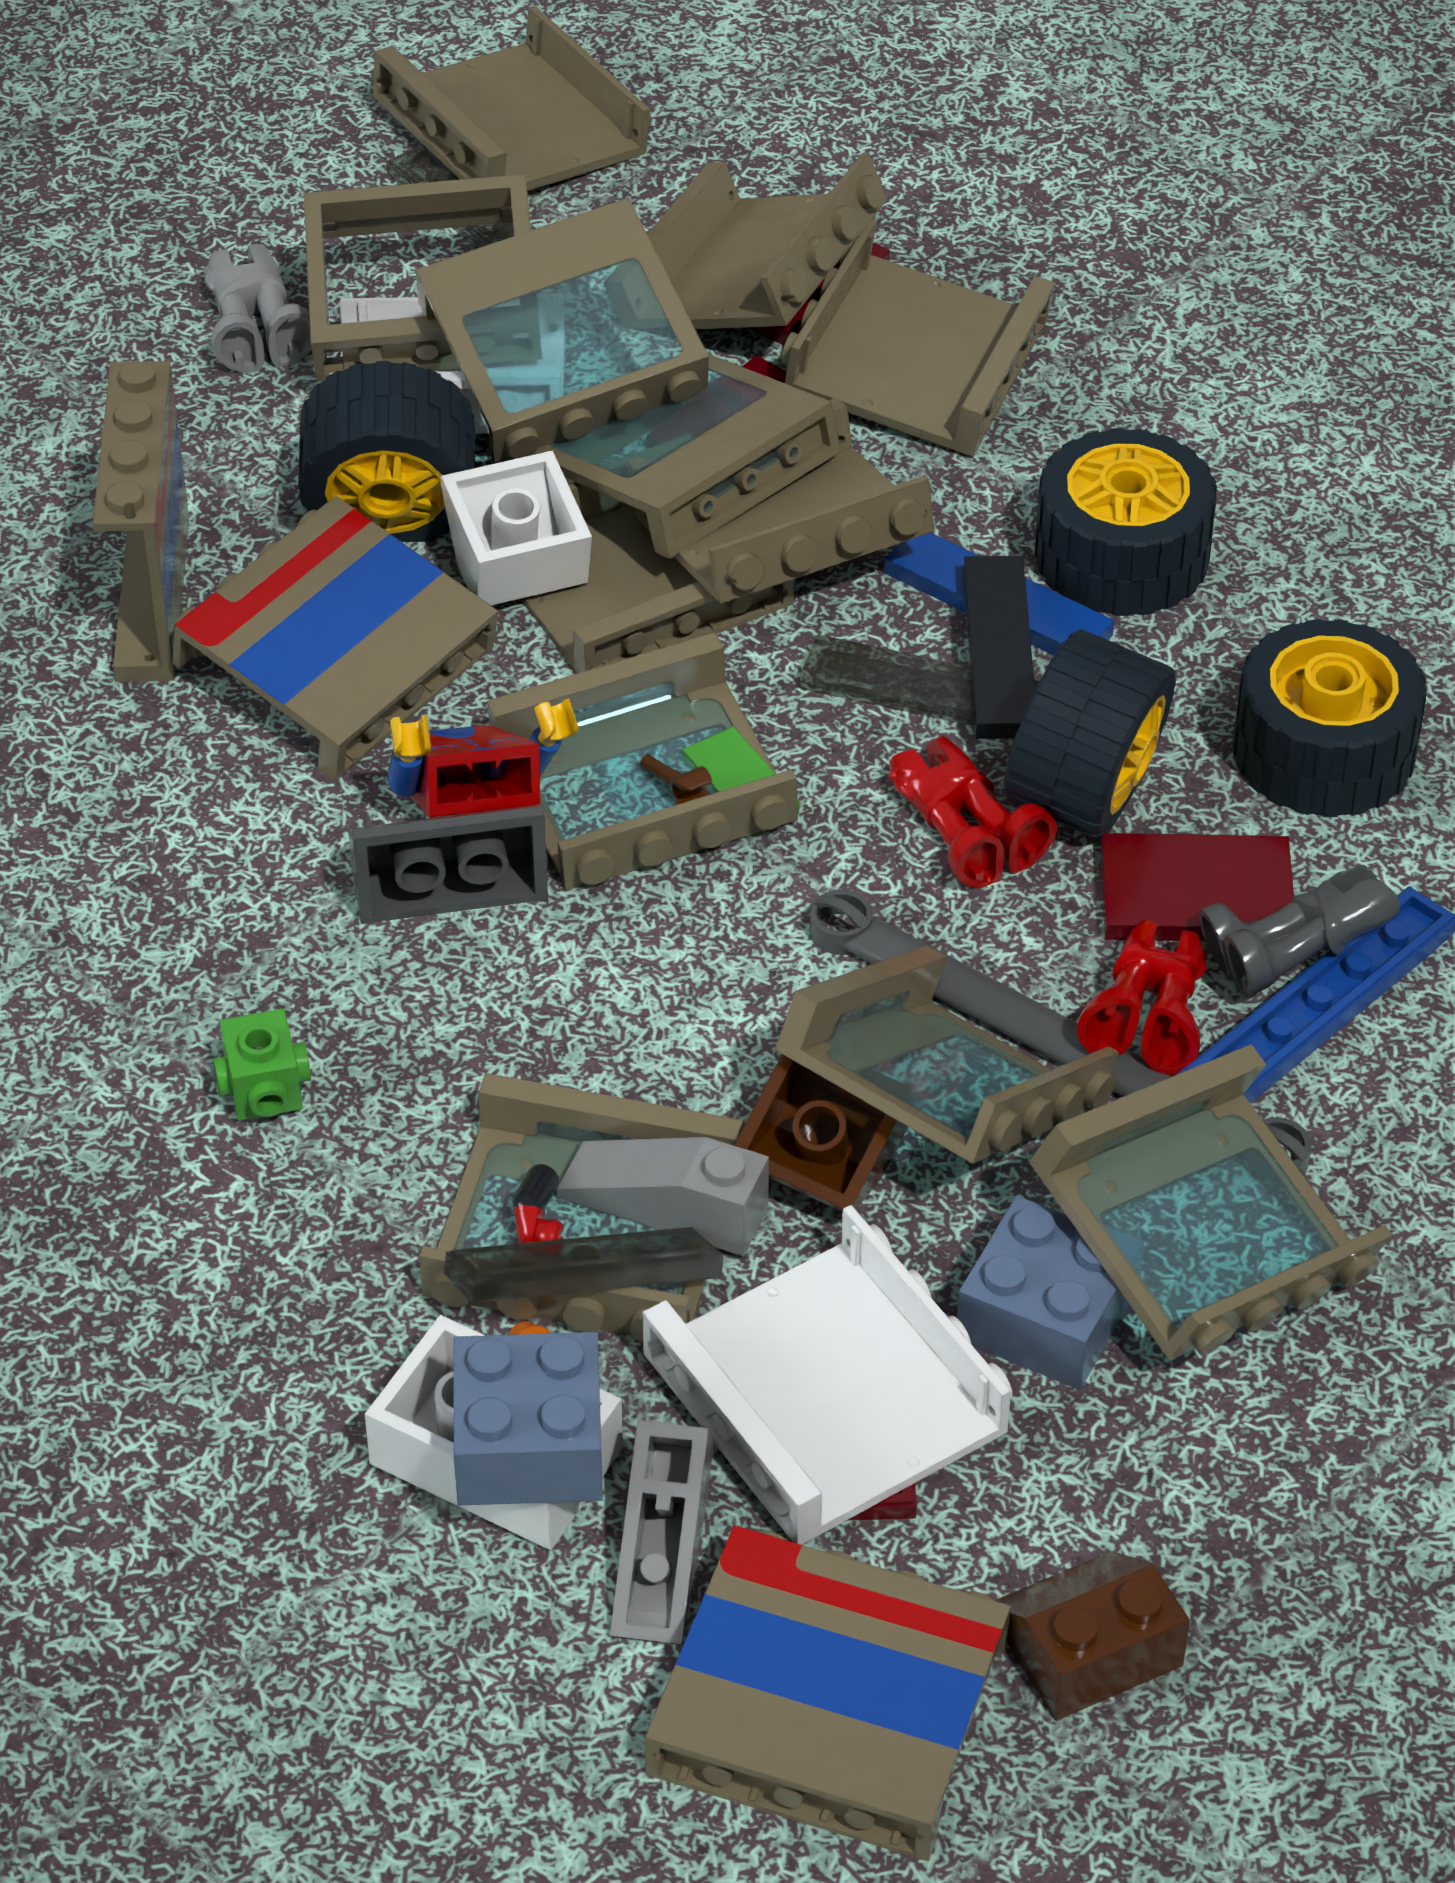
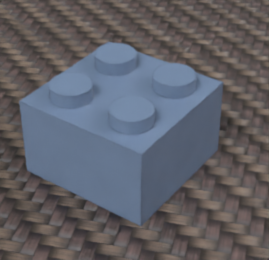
[957,1195,1142,1390]
[454,1332,603,1506]

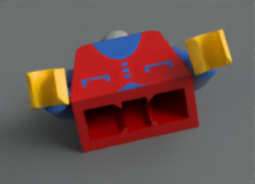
[387,698,579,817]

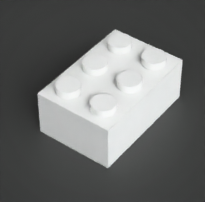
[365,1315,623,1550]

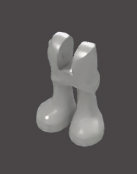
[203,244,312,373]

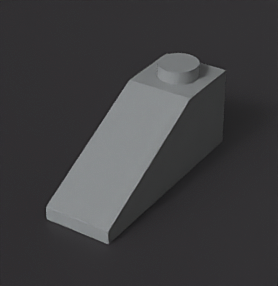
[557,1137,769,1256]
[610,1420,714,1645]

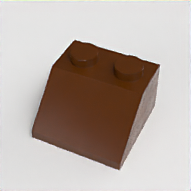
[734,1054,910,1212]
[994,1551,1190,1721]

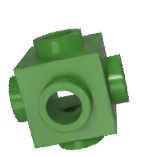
[213,1008,311,1121]

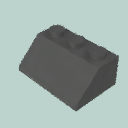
[348,805,548,924]

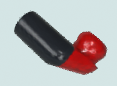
[512,1164,565,1256]

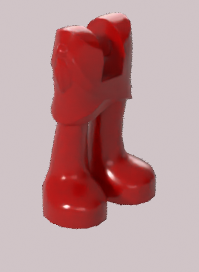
[889,735,1057,888]
[1077,920,1207,1075]

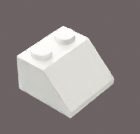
[440,450,592,605]

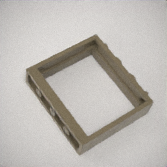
[304,174,543,381]

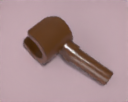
[640,754,712,805]

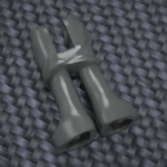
[1198,865,1400,997]

